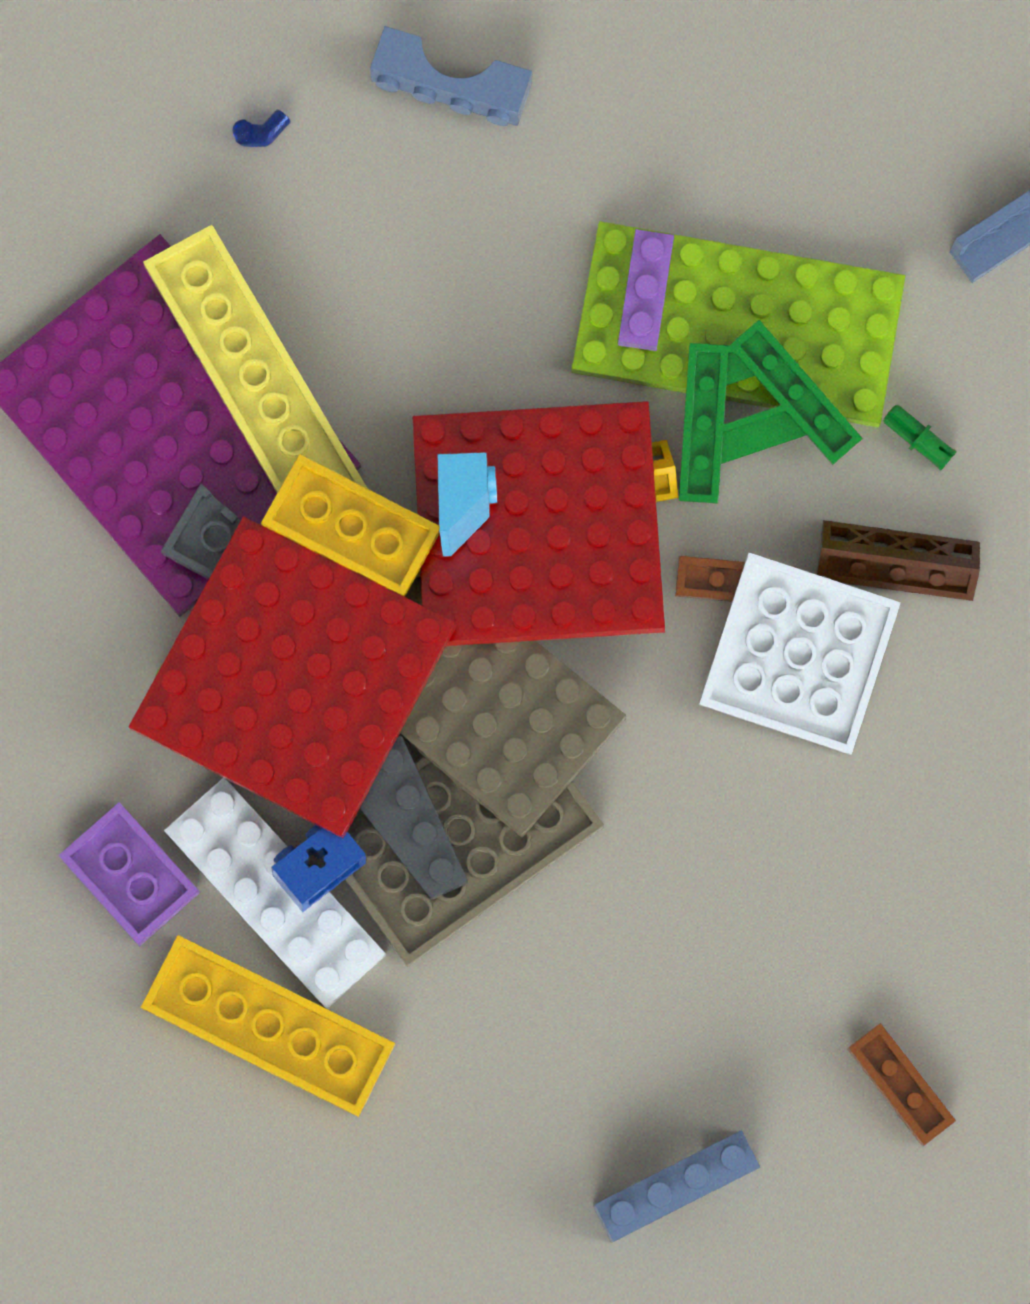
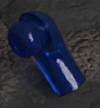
[232,109,291,147]

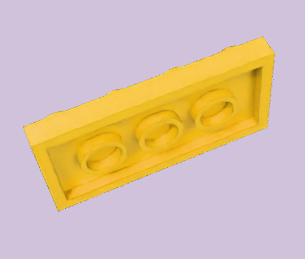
[261,454,440,597]

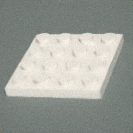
[698,553,901,755]

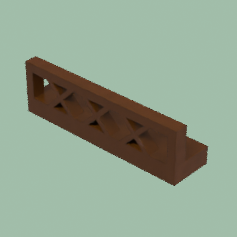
[816,520,980,601]

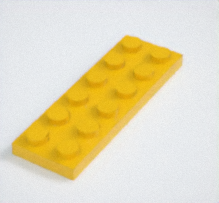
[140,935,396,1117]

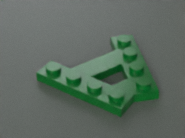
[679,320,863,504]

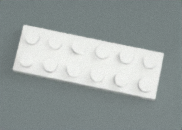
[164,777,386,1009]

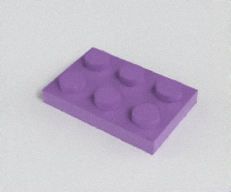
[58,802,200,947]

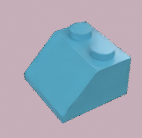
[438,453,497,556]

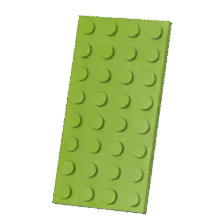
[571,221,906,428]

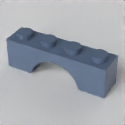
[370,26,532,126]
[593,1130,760,1243]

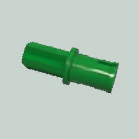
[883,405,957,471]

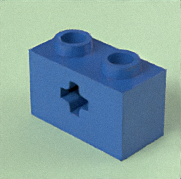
[271,825,366,913]

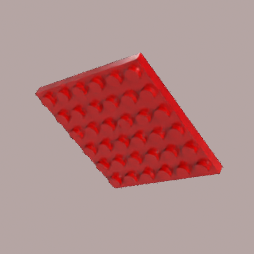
[412,401,665,646]
[128,516,457,838]

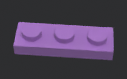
[618,229,674,351]

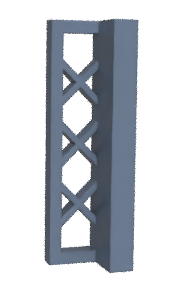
[950,190,1030,283]

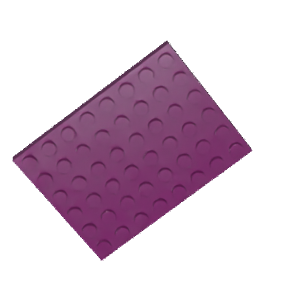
[0,234,361,617]

